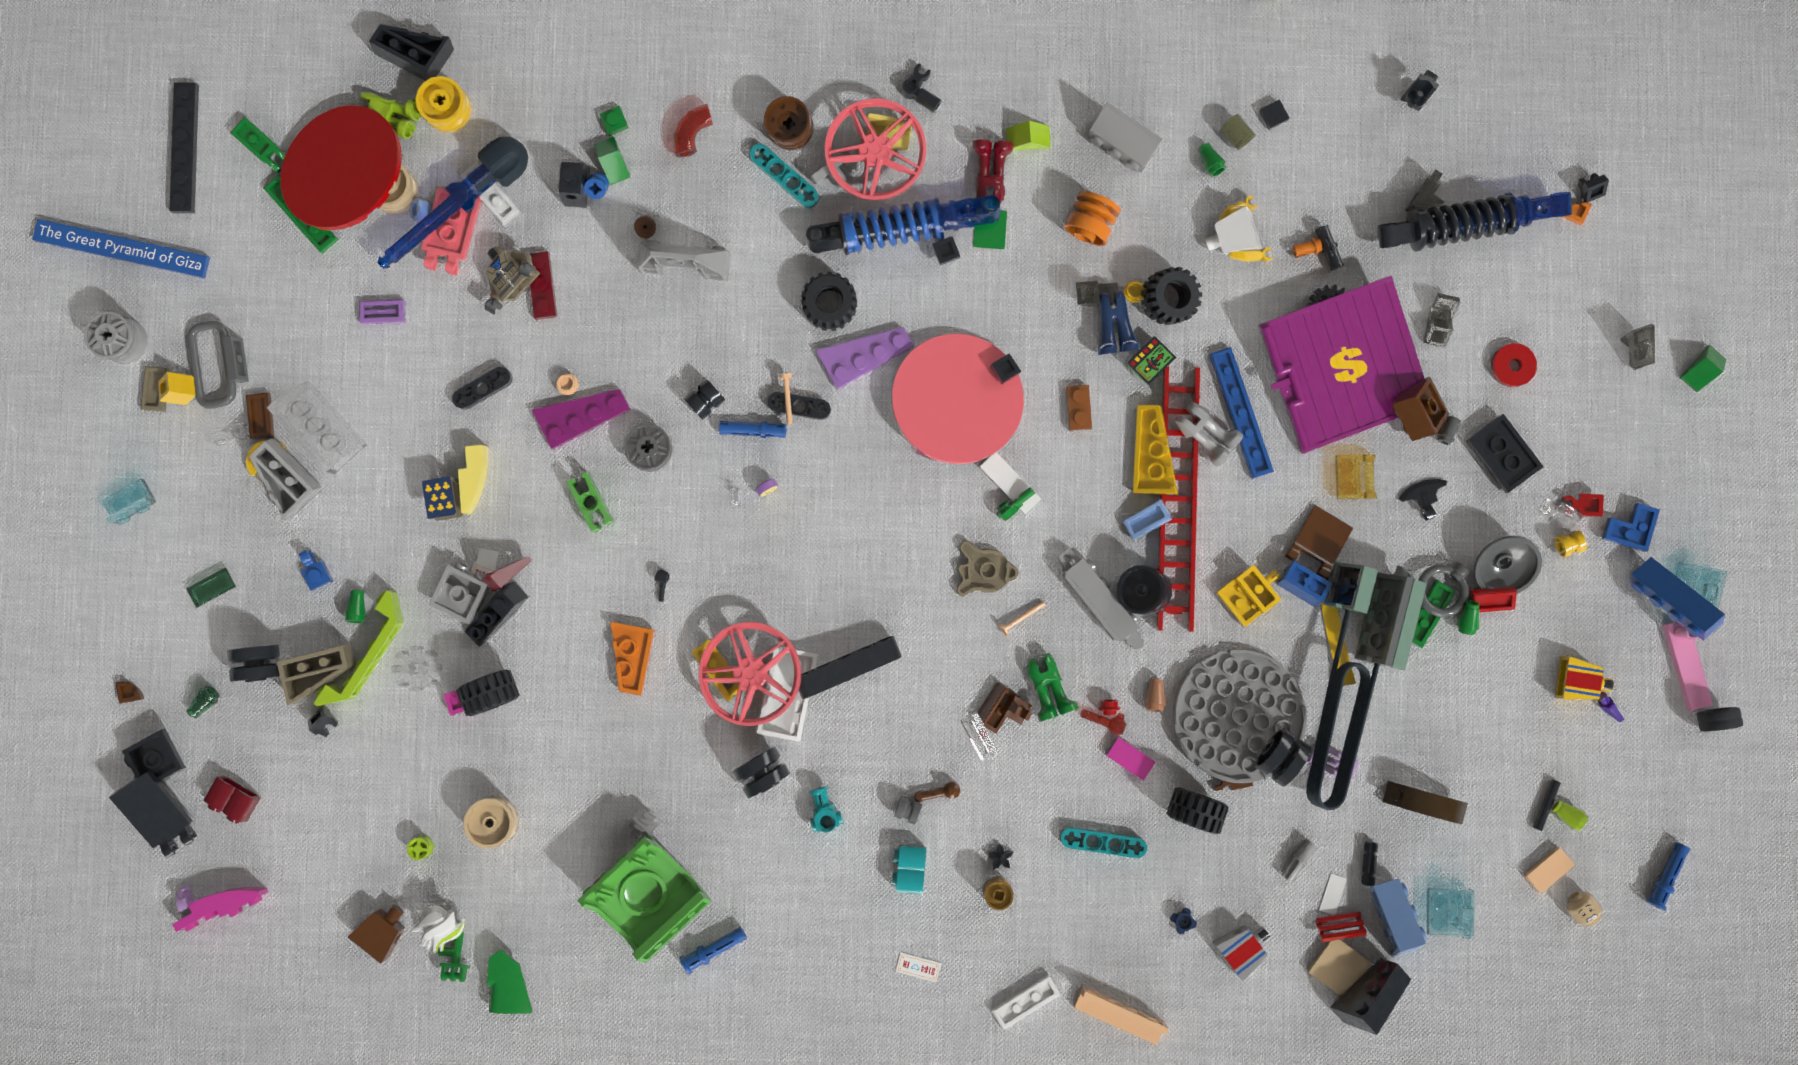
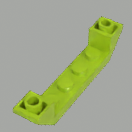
[313,590,403,706]

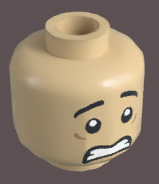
[1566,891,1602,926]

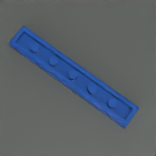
[1209,347,1274,479]

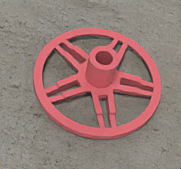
[825,98,926,200]
[699,622,801,726]

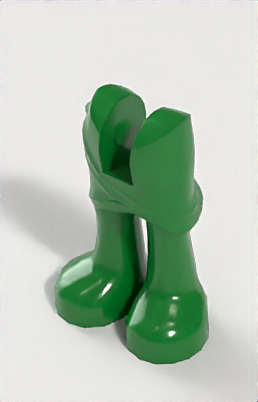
[1026,653,1079,722]

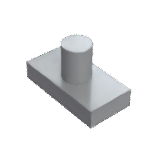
[810,152,851,188]

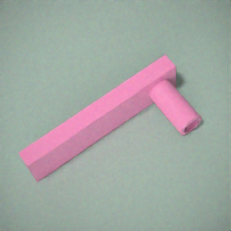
[1663,622,1713,711]

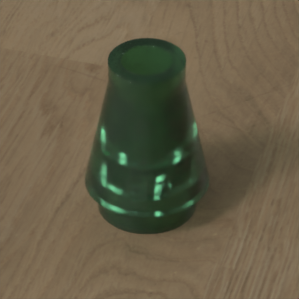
[186,685,220,718]

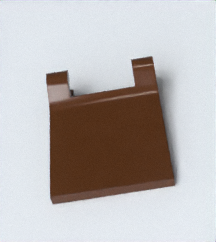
[1285,505,1353,578]

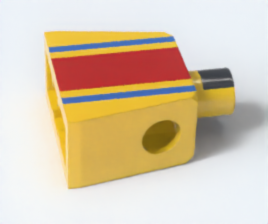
[1555,656,1614,699]

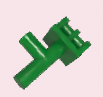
[438,932,470,982]

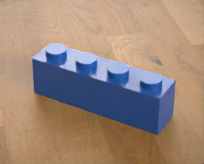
[1631,557,1725,641]

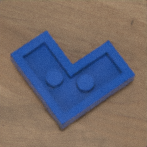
[1602,503,1660,552]

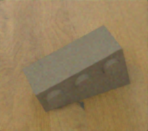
[277,644,356,706]

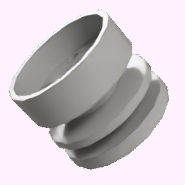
[84,312,147,364]

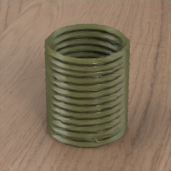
[1220,114,1256,150]

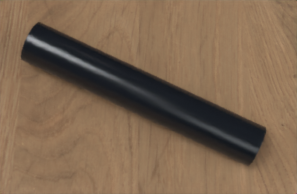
[1533,779,1561,831]

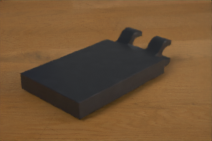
[109,769,197,859]

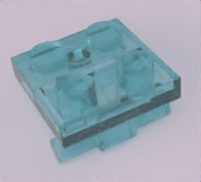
[1676,562,1728,609]
[1427,888,1474,939]

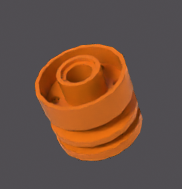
[1064,191,1121,246]

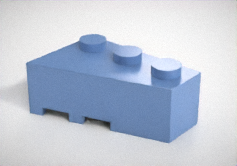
[1370,878,1427,958]

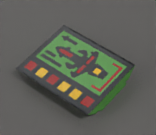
[1127,336,1177,385]

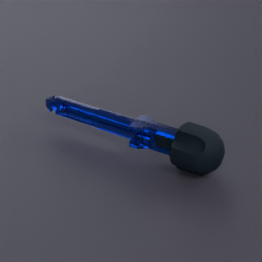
[377,136,528,269]

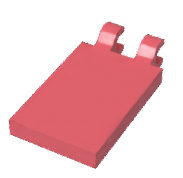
[421,188,482,276]

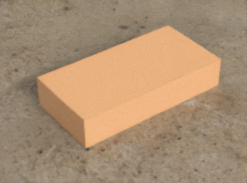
[1524,847,1575,894]

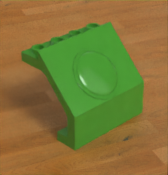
[577,835,712,963]

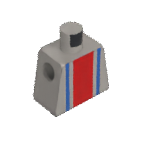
[1212,926,1271,981]

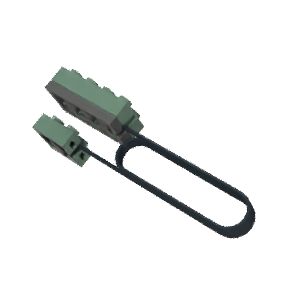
[1306,562,1427,810]

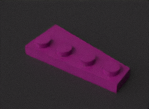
[532,389,631,450]

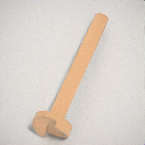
[779,373,793,425]
[998,601,1045,636]

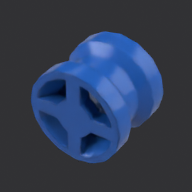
[584,173,609,199]

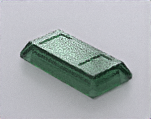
[186,567,236,608]

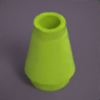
[1552,800,1589,831]

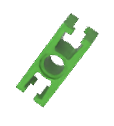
[567,472,615,532]

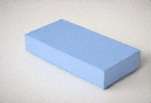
[1122,499,1172,541]

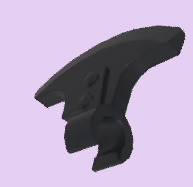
[1399,479,1447,521]

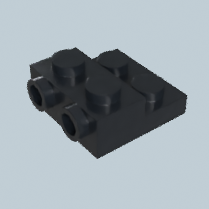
[122,729,186,783]

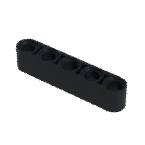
[793,636,902,699]

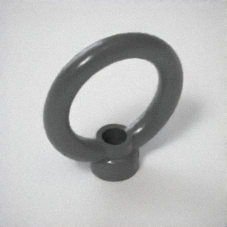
[1418,562,1469,617]

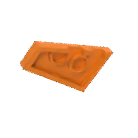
[610,622,655,696]

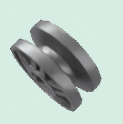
[624,424,673,472]

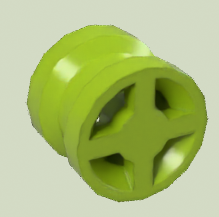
[407,836,434,860]

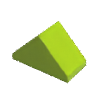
[1006,120,1051,151]

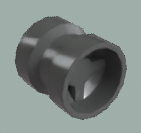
[894,796,922,825]

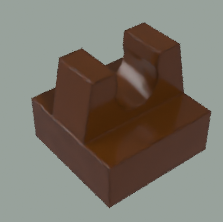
[1001,694,1032,725]

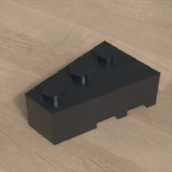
[369,24,454,81]
[1330,958,1412,1035]

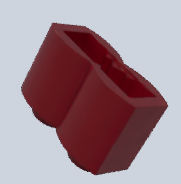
[203,776,261,824]

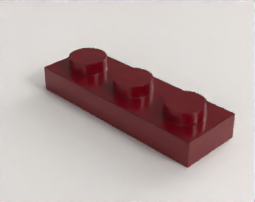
[530,251,558,320]

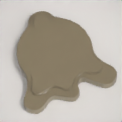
[956,541,1019,596]

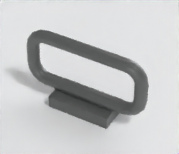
[187,320,249,409]

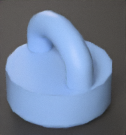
[410,199,432,221]

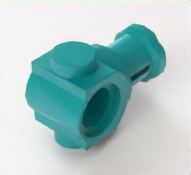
[808,786,844,833]

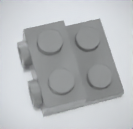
[428,562,490,624]

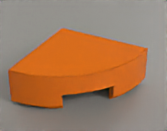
[1561,202,1592,225]

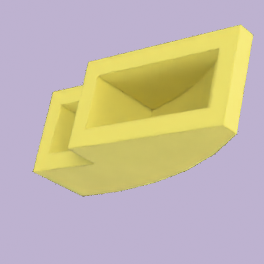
[458,445,488,515]

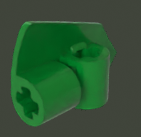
[487,949,533,1014]

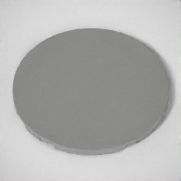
[1173,649,1307,783]

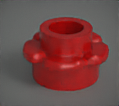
[1099,699,1121,715]

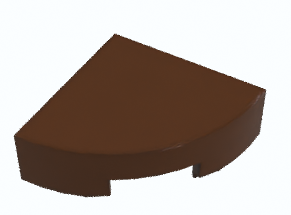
[115,681,144,704]

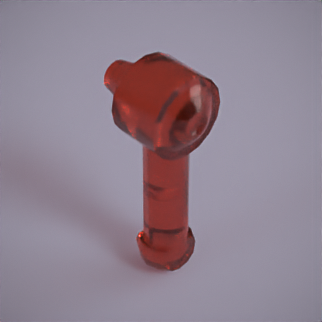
[1080,709,1127,735]

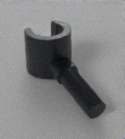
[654,569,670,602]

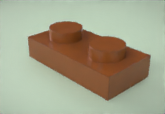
[1066,385,1092,431]

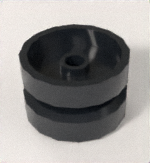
[1117,565,1172,615]
[227,645,280,682]
[1255,728,1311,787]
[732,746,791,799]

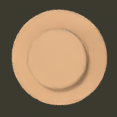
[556,373,579,395]

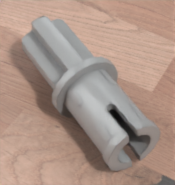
[1282,839,1318,882]

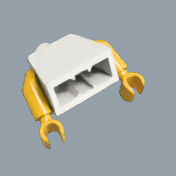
[1206,195,1273,262]

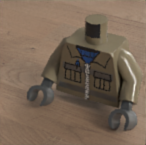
[485,246,540,314]

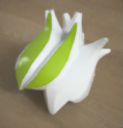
[412,905,465,953]

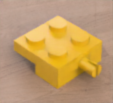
[1216,565,1282,627]

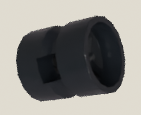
[684,379,725,420]

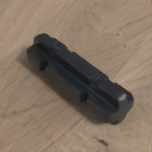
[1361,841,1378,886]

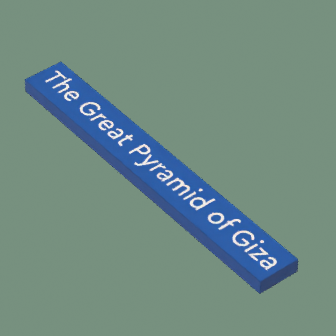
[32,219,210,279]

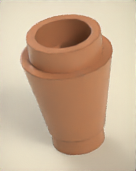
[1144,679,1166,712]

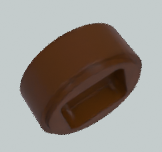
[634,215,656,238]

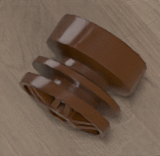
[764,96,814,151]

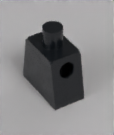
[559,162,590,208]

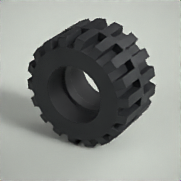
[1141,267,1202,325]
[801,272,857,331]
[456,670,520,716]
[1166,787,1229,834]

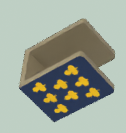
[422,476,464,521]

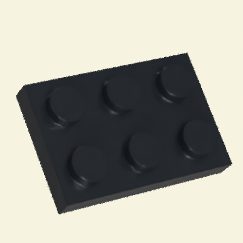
[1466,414,1544,493]

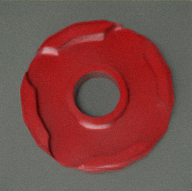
[1491,343,1537,387]

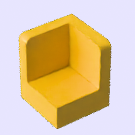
[158,372,195,405]

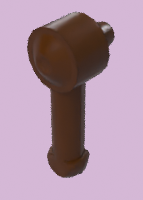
[914,781,960,803]

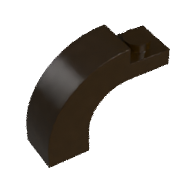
[1383,781,1468,825]

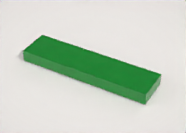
[263,174,339,254]

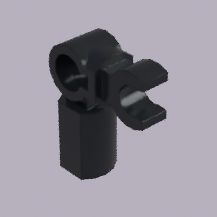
[902,63,942,113]

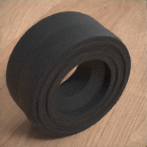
[1697,707,1743,732]

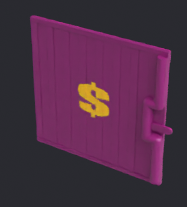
[1258,275,1425,454]

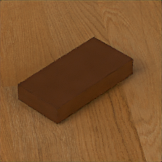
[246,393,274,439]

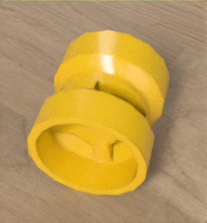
[1555,530,1587,558]

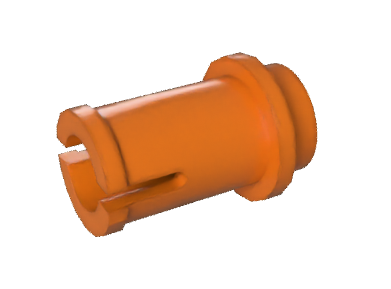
[1292,238,1322,258]

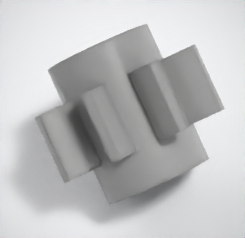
[629,811,657,839]

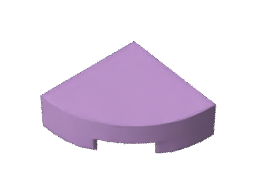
[176,885,195,912]

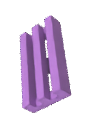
[359,299,406,324]

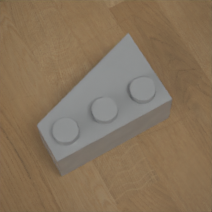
[249,439,322,520]

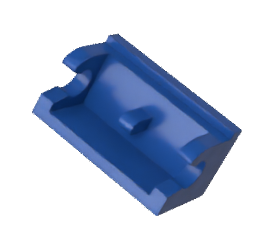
[1277,561,1332,607]

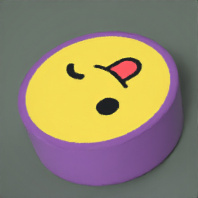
[756,479,779,497]

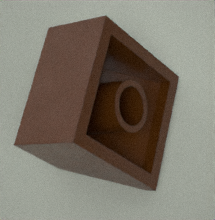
[1392,376,1450,441]

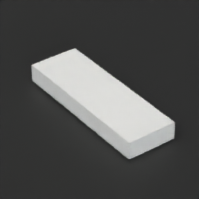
[460,162,520,225]
[980,452,1041,514]
[991,974,1061,1030]

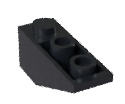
[464,581,529,647]

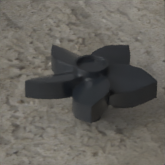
[987,843,1014,870]

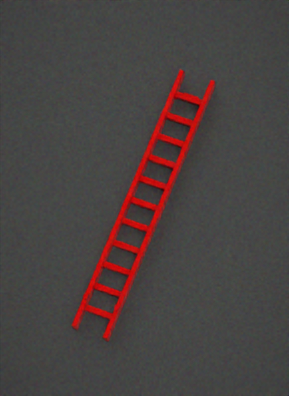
[1157,366,1200,632]

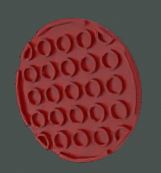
[280,105,402,230]

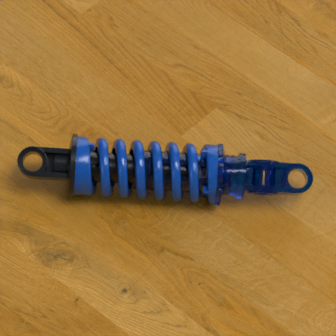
[806,195,1000,256]

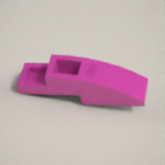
[172,887,268,932]

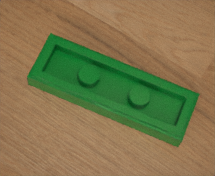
[1412,580,1456,648]

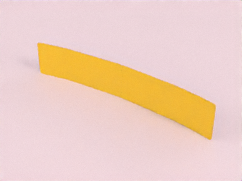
[1321,599,1356,686]

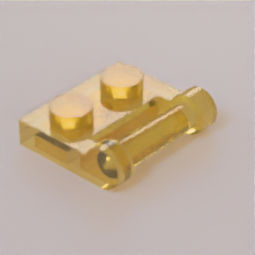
[1335,454,1377,500]

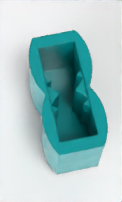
[892,845,926,894]

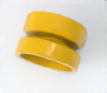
[416,76,472,133]

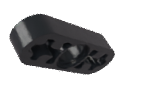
[452,367,513,410]
[768,392,831,420]

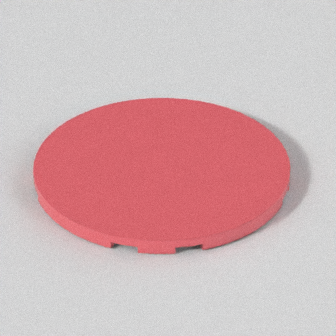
[892,334,1024,464]

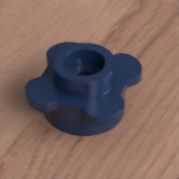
[1170,908,1197,934]

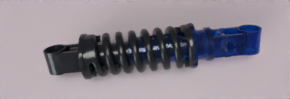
[1377,192,1573,252]

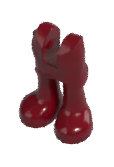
[972,139,1014,205]

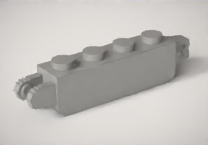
[1058,548,1144,650]

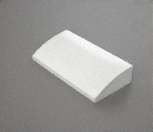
[754,645,818,742]

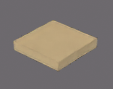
[1307,940,1371,996]

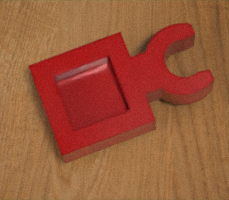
[1561,493,1604,517]

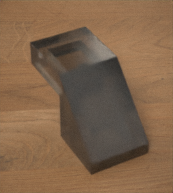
[1075,281,1118,308]
[1423,293,1460,348]

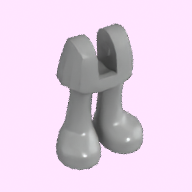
[1175,402,1243,466]

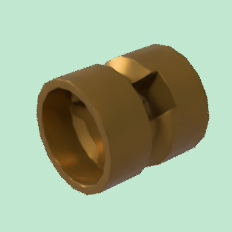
[983,876,1014,911]

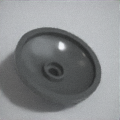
[1474,536,1542,594]

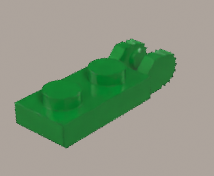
[230,117,285,173]

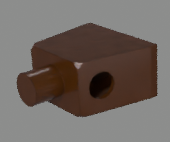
[347,905,405,964]

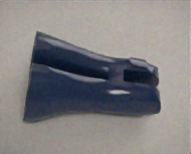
[1098,290,1140,355]

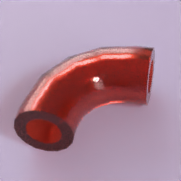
[674,104,713,158]

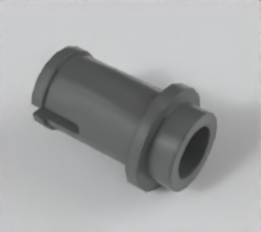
[1437,416,1461,445]

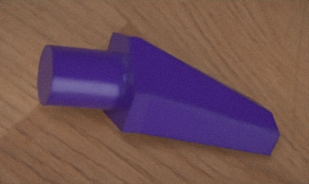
[1598,692,1625,722]

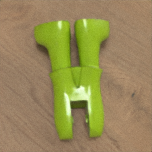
[356,92,421,140]

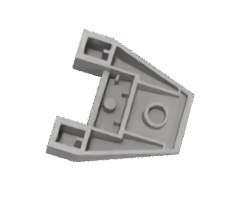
[638,240,731,281]

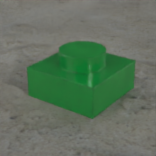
[600,106,629,136]

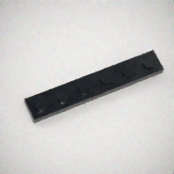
[169,82,199,214]

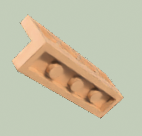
[1074,986,1169,1045]

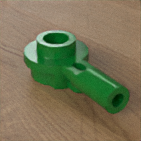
[996,487,1035,521]

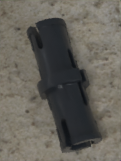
[1315,224,1344,271]

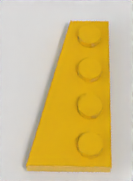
[1133,405,1178,494]

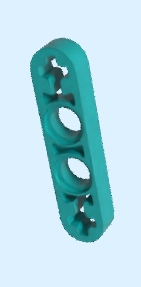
[750,144,819,208]
[1060,827,1147,858]

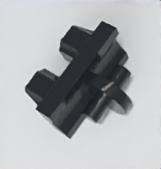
[1400,70,1439,111]

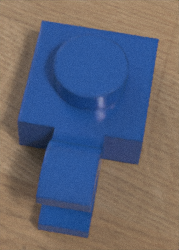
[299,550,333,591]

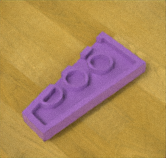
[816,327,914,390]

